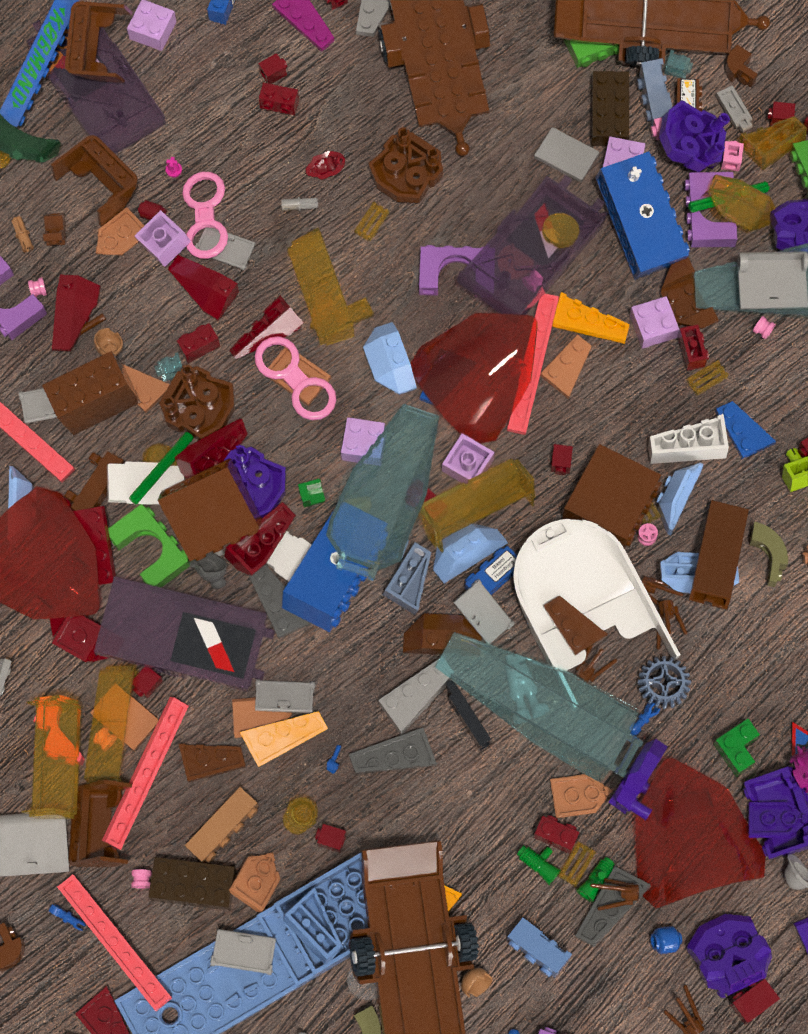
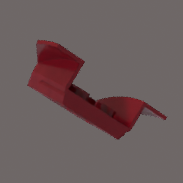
[50,604,126,663]

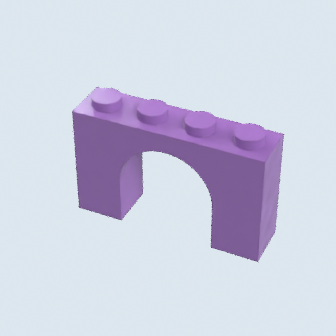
[684,172,737,247]
[419,245,495,297]
[0,256,47,341]

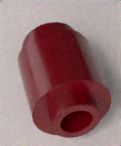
[138,200,167,220]

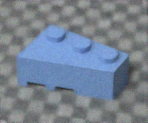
[283,887,342,965]
[507,918,572,978]

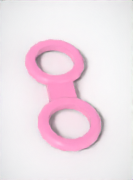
[182,172,228,259]
[254,336,337,421]

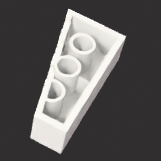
[648,414,729,464]

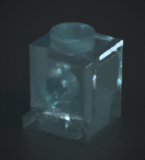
[665,50,693,78]
[155,352,183,382]

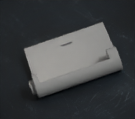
[737,251,808,309]
[0,810,70,877]

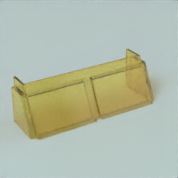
[287,228,354,346]
[418,459,535,552]
[84,666,138,783]
[21,695,81,819]

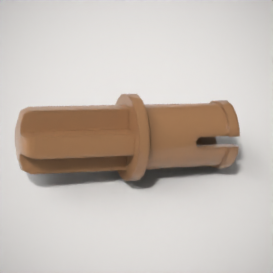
[12,216,34,252]

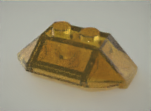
[708,175,776,232]

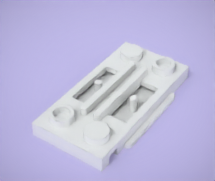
[107,462,184,505]
[266,531,312,582]

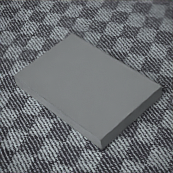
[534,127,600,183]

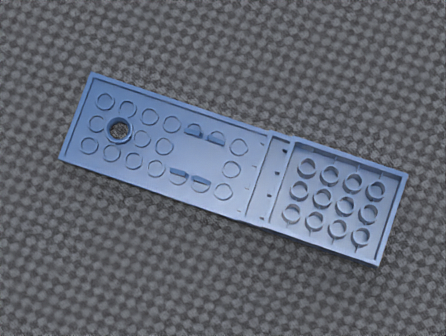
[114,852,368,1034]

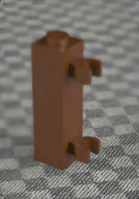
[64,451,125,511]

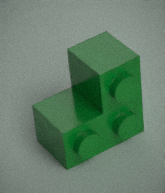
[713,719,760,777]

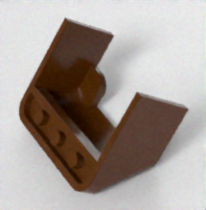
[65,1,133,83]
[51,135,138,227]
[69,779,132,867]

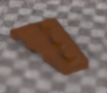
[543,596,608,656]
[179,744,246,783]

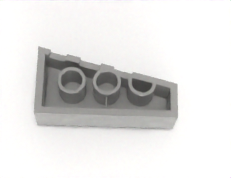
[379,656,455,736]

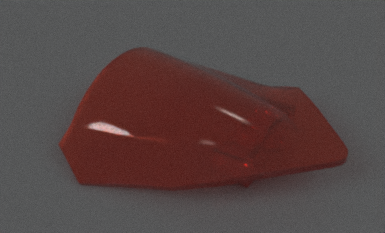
[410,313,538,444]
[0,486,100,620]
[635,758,766,909]

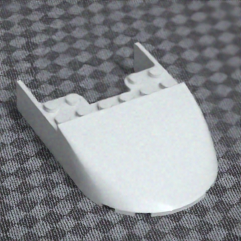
[514,519,680,711]

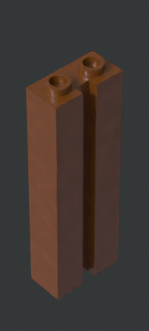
[689,500,749,610]

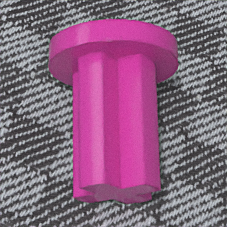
[165,157,182,178]

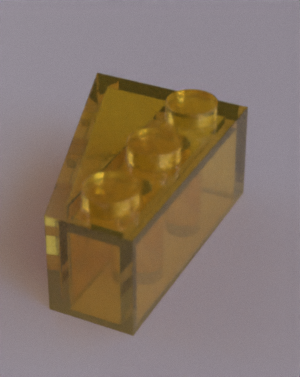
[740,116,807,170]

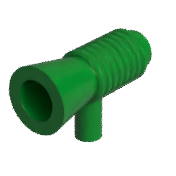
[517,846,561,886]
[576,857,615,902]

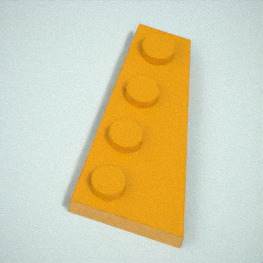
[552,292,630,344]
[240,711,328,767]

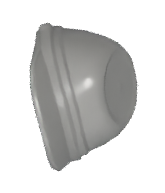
[785,854,808,890]

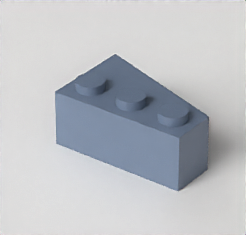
[636,58,672,127]
[382,542,431,615]

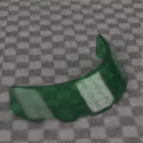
[0,114,61,162]

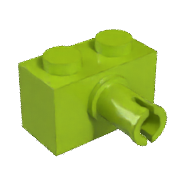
[782,448,808,492]

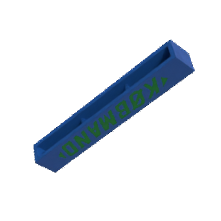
[0,0,79,129]

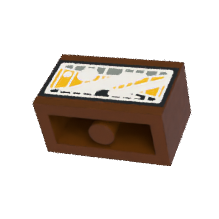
[675,78,702,112]

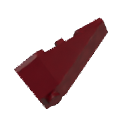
[168,255,239,321]
[52,274,101,352]
[229,295,304,359]
[175,418,248,479]
[224,502,296,576]

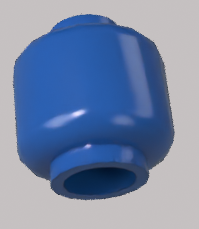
[650,926,682,954]

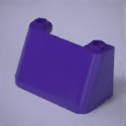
[744,767,808,859]

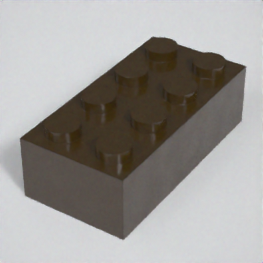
[591,71,629,146]
[148,857,236,911]

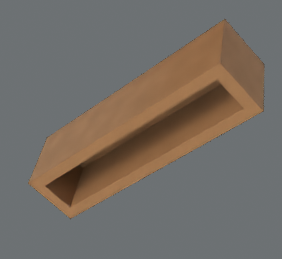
[185,787,259,863]

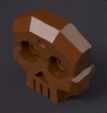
[368,127,443,203]
[159,364,235,441]

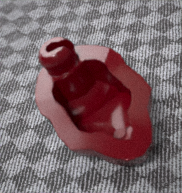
[306,151,345,180]

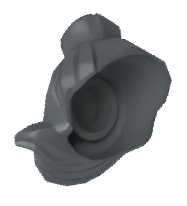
[189,551,227,589]

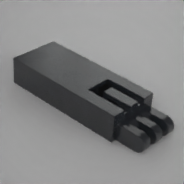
[447,680,491,751]

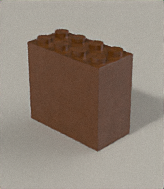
[42,351,141,435]
[562,444,662,550]
[157,458,262,561]

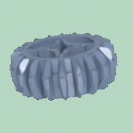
[637,656,691,709]

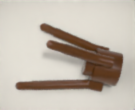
[642,576,683,606]
[657,600,687,650]
[575,644,617,684]
[590,878,639,911]
[664,985,705,1034]

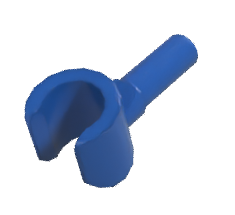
[326,745,341,774]

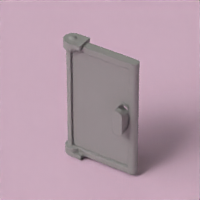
[195,227,256,271]
[18,388,57,424]
[453,579,515,645]
[255,679,316,713]
[210,929,276,975]

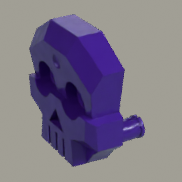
[659,100,730,172]
[769,199,808,253]
[224,445,286,518]
[609,739,668,821]
[687,914,772,998]

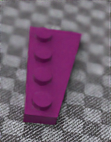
[272,0,335,52]

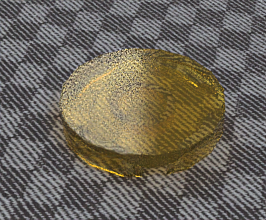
[542,213,579,248]

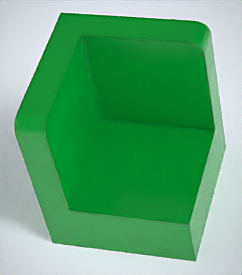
[298,479,325,508]

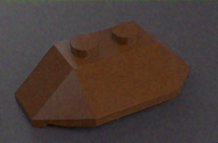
[403,613,482,657]

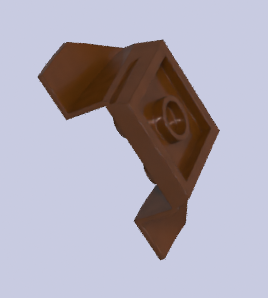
[660,257,719,329]

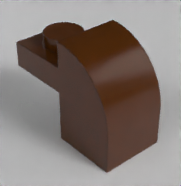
[725,44,758,87]
[43,213,66,246]
[0,922,25,972]

